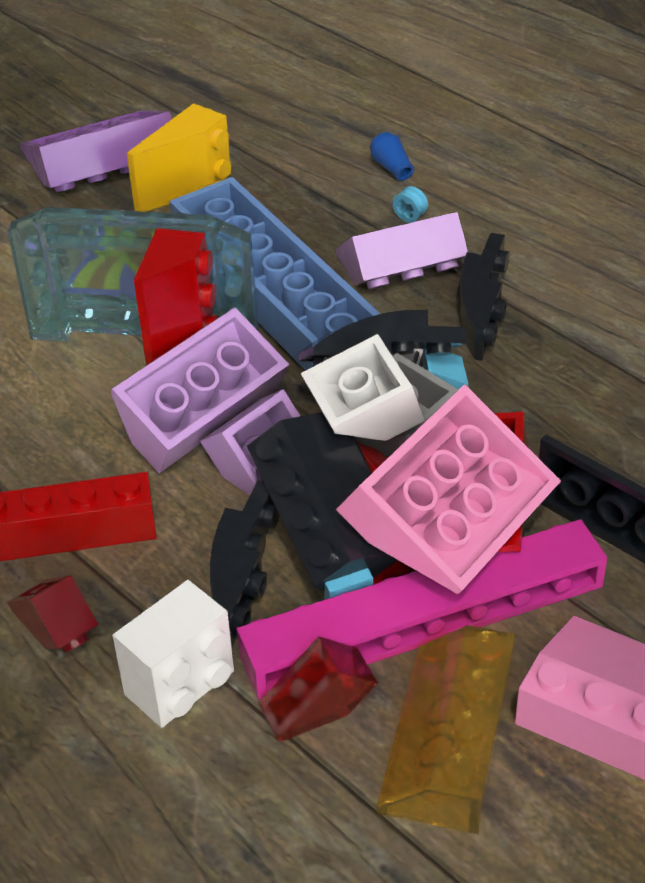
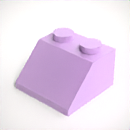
[200,389,300,496]

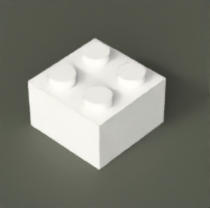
[112,580,234,728]

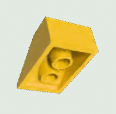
[127,103,231,214]

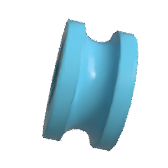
[392,186,428,223]

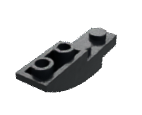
[459,233,510,361]
[298,309,466,367]
[210,480,280,648]

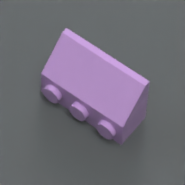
[335,212,468,290]

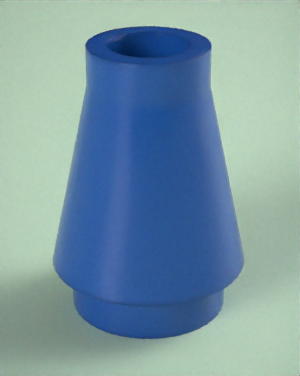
[370,132,414,181]

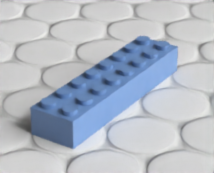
[169,177,393,370]

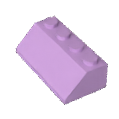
[111,307,290,473]

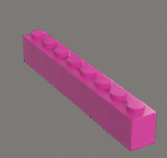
[237,519,607,701]

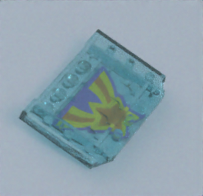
[7,207,258,342]

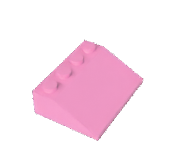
[336,384,561,594]
[515,616,645,780]

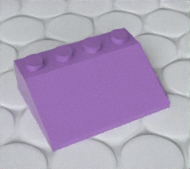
[20,110,172,192]

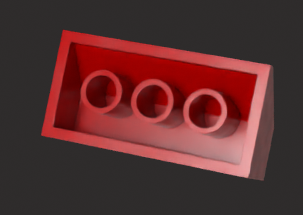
[134,228,219,366]
[0,471,157,562]

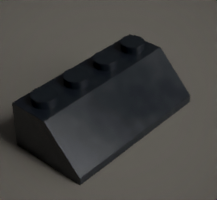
[247,412,398,591]
[539,435,645,563]

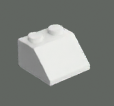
[301,334,425,441]

